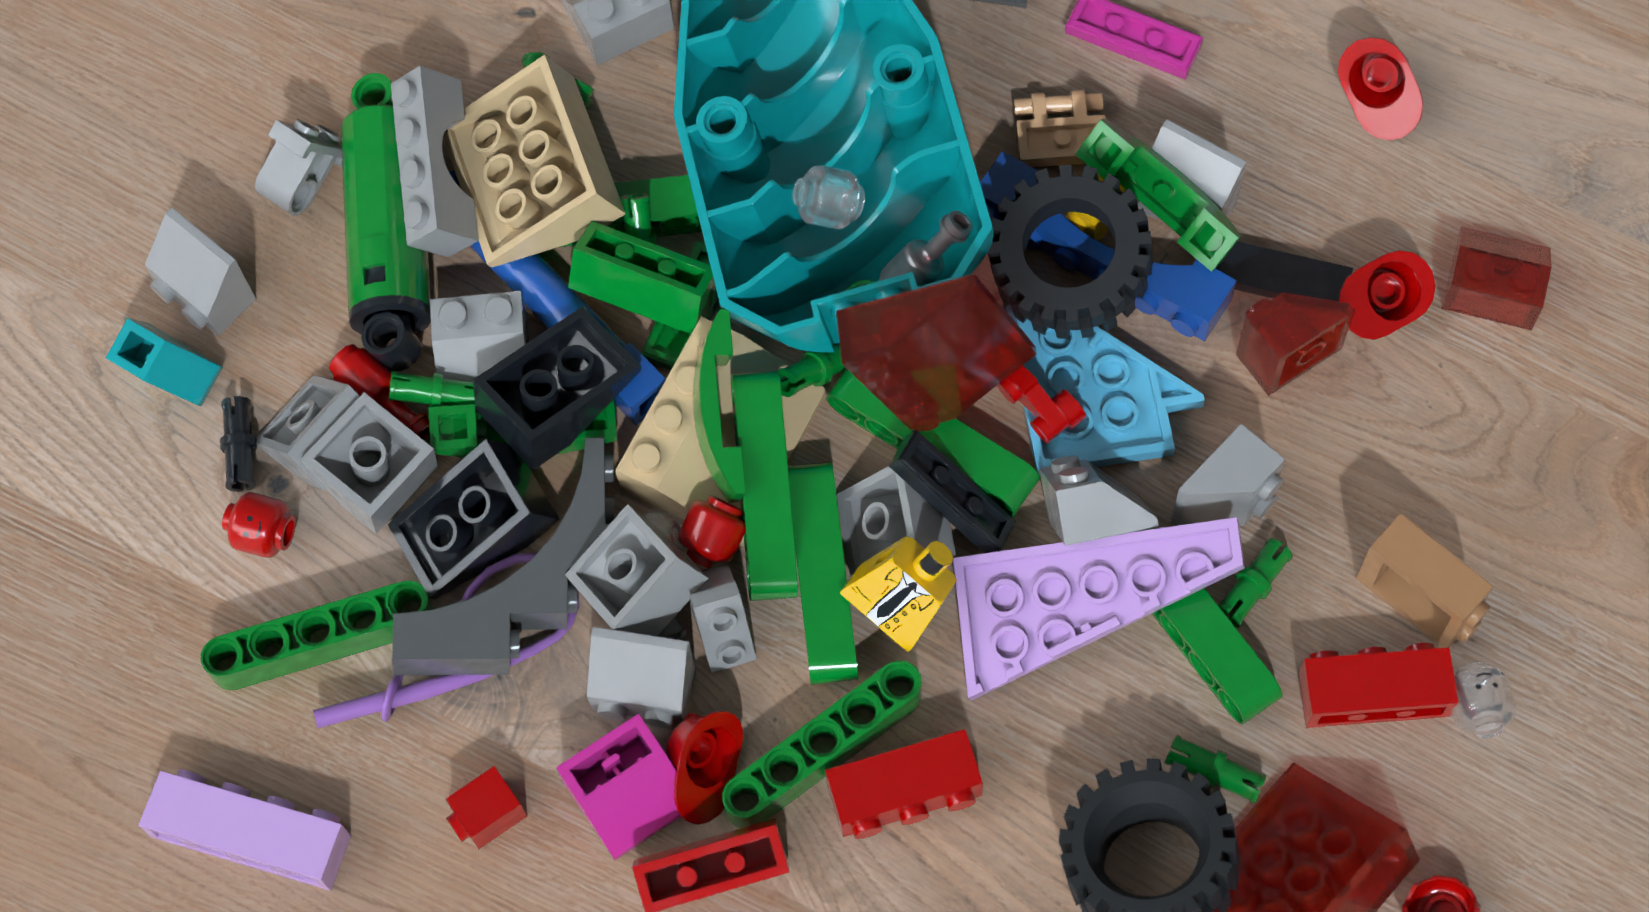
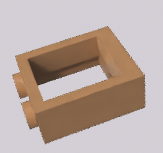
[1356,513,1494,648]

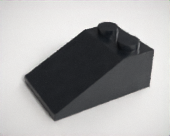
[473,306,641,470]
[388,439,560,599]

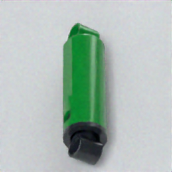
[341,73,431,371]

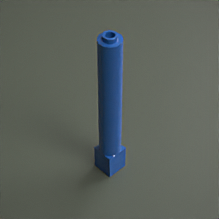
[449,170,666,426]

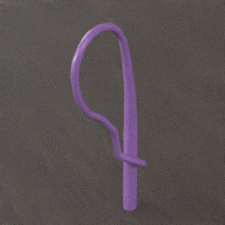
[313,553,579,729]

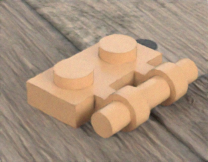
[1013,90,1105,167]

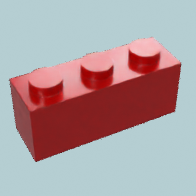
[1298,643,1459,728]
[825,729,983,839]
[632,818,790,912]

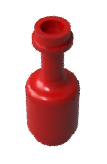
[329,344,430,440]

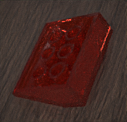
[836,274,1037,431]
[1213,762,1420,912]

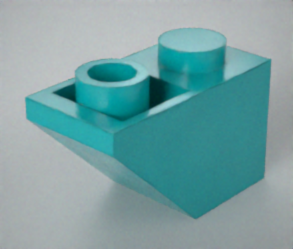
[106,318,223,406]

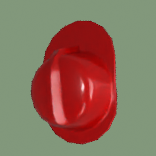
[1338,37,1424,141]
[1339,250,1436,340]
[666,710,744,825]

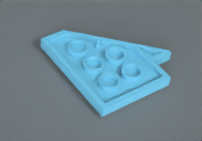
[1004,305,1205,476]

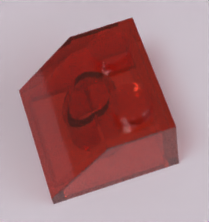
[1441,226,1552,331]
[1236,292,1355,396]

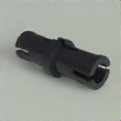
[220,396,257,492]

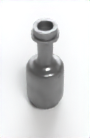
[879,210,973,287]

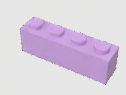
[138,769,351,891]

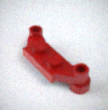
[942,305,1087,444]

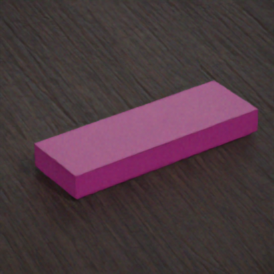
[1065,0,1204,80]

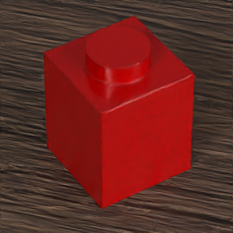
[445,766,527,850]

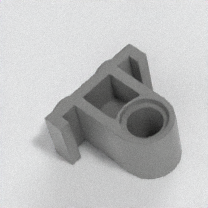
[255,119,342,216]
[689,563,757,673]

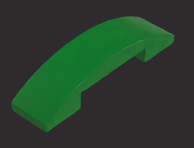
[1075,118,1241,272]
[693,309,746,503]
[429,399,617,457]

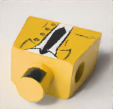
[840,536,957,652]

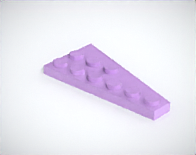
[953,517,1245,701]

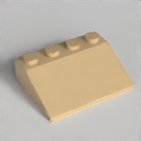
[443,54,626,268]
[615,317,826,547]

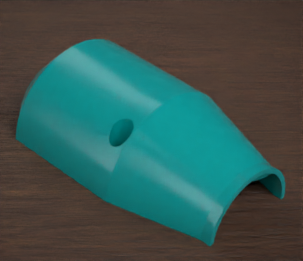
[673,0,993,352]

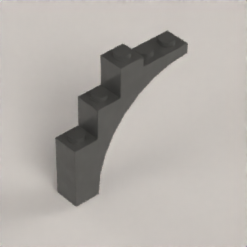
[392,438,614,676]

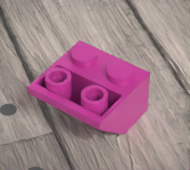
[556,714,682,861]

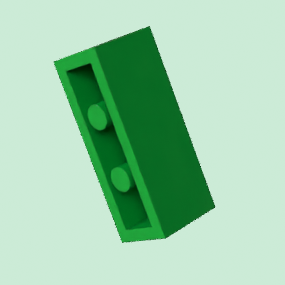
[568,221,715,334]

